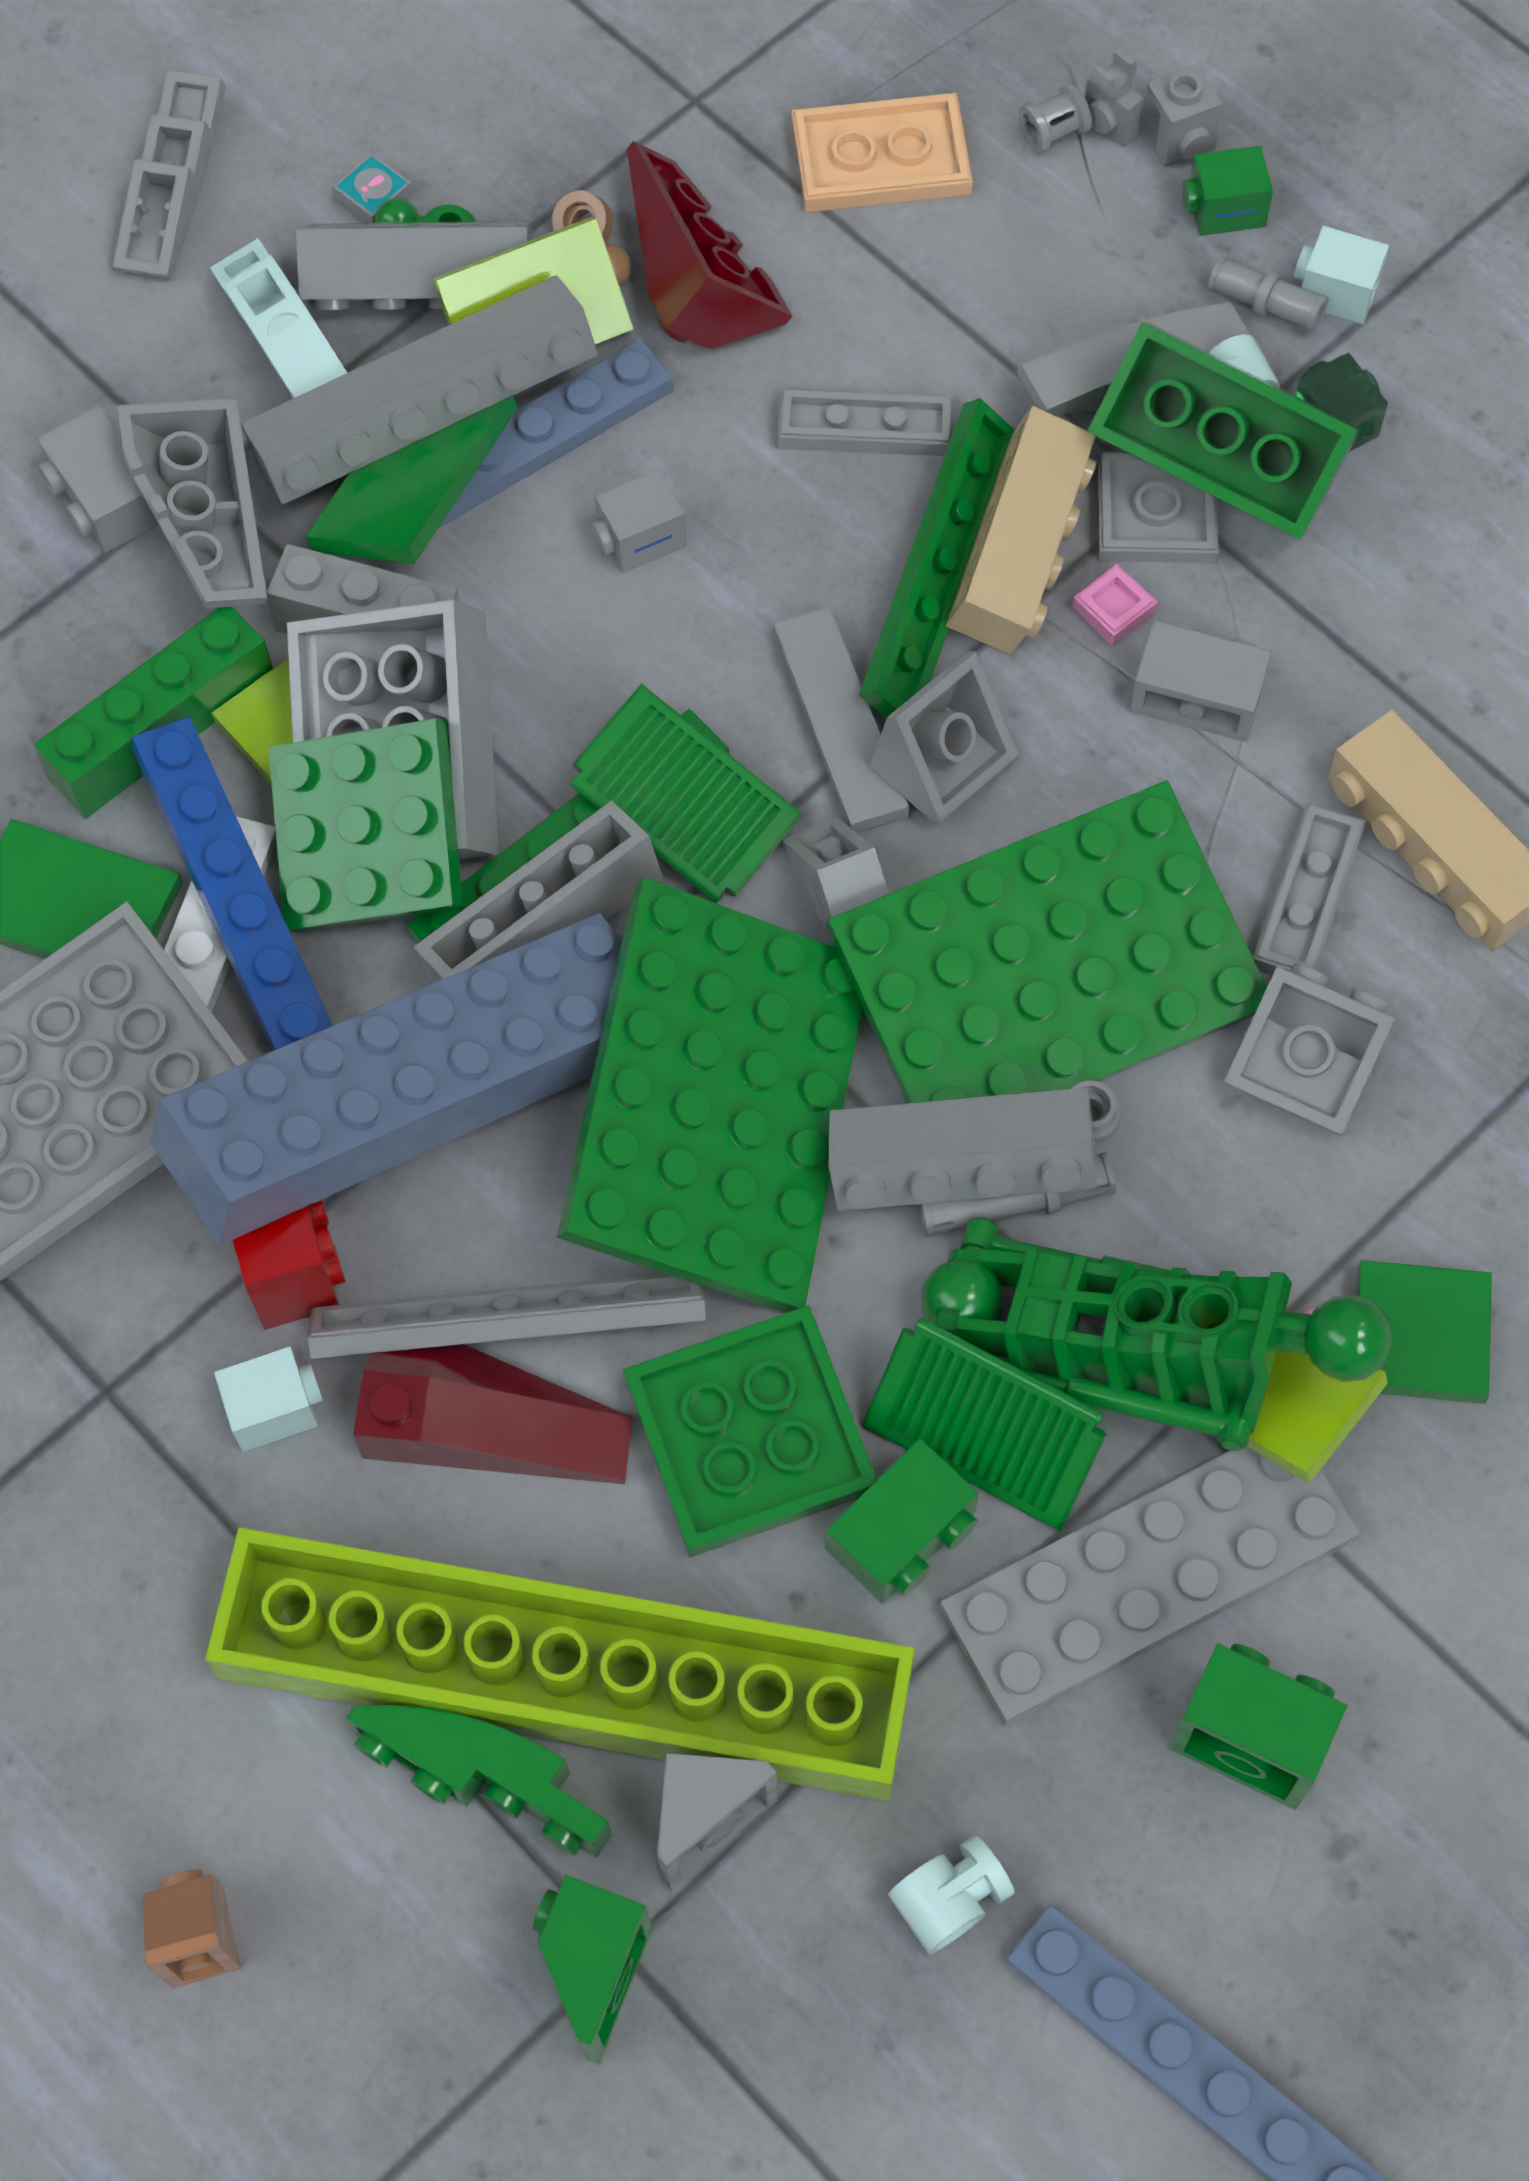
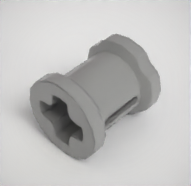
[1019,83,1092,154]

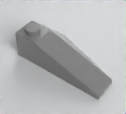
[117,399,267,608]

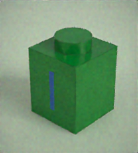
[1182,145,1273,236]

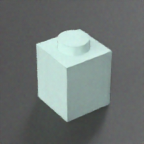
[1294,226,1389,325]
[214,1346,323,1452]

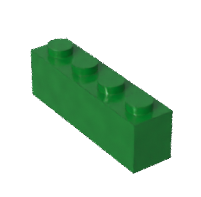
[33,607,273,819]

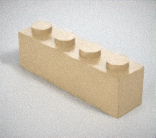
[946,406,1096,655]
[1328,709,1529,952]

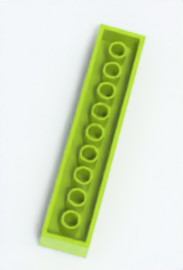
[205,1527,915,1802]

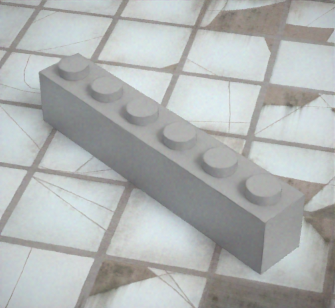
[240,275,598,505]

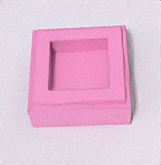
[1072,564,1158,647]

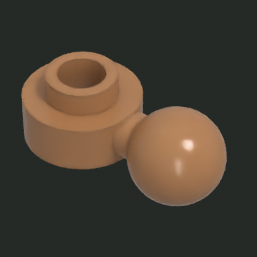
[552,190,631,287]

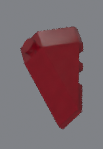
[627,141,792,349]
[353,1344,633,1484]

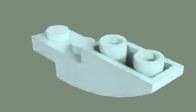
[210,238,347,398]

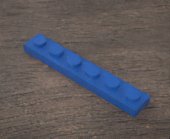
[131,717,333,1052]

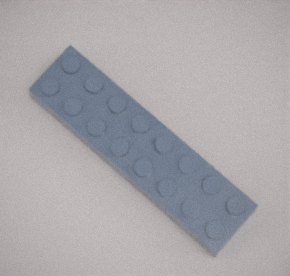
[150,913,622,1246]

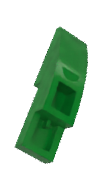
[346,1705,612,1858]

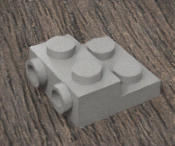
[1224,962,1395,1136]

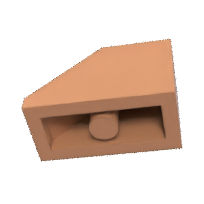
[143,1870,241,1988]

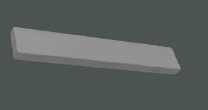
[308,1274,706,1359]

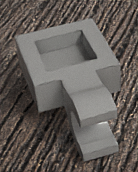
[1085,48,1144,148]

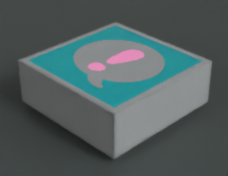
[332,152,414,223]

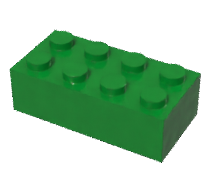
[1087,322,1361,540]

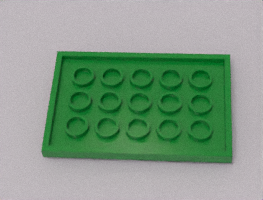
[825,780,1267,1104]
[556,877,862,1313]

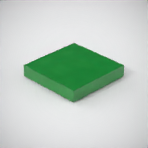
[1356,1260,1492,1404]

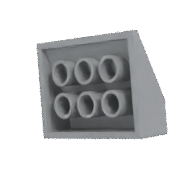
[287,599,499,860]

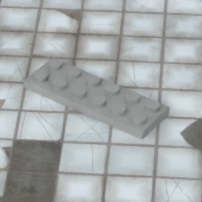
[939,1447,1360,1727]

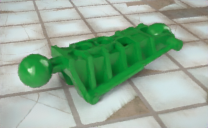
[921,1217,1392,1451]

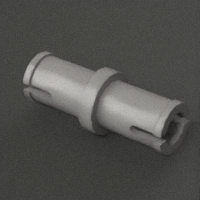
[1208,255,1329,332]

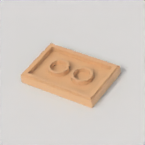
[791,93,973,212]

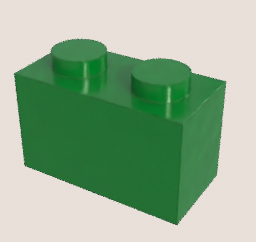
[825,1438,979,1604]

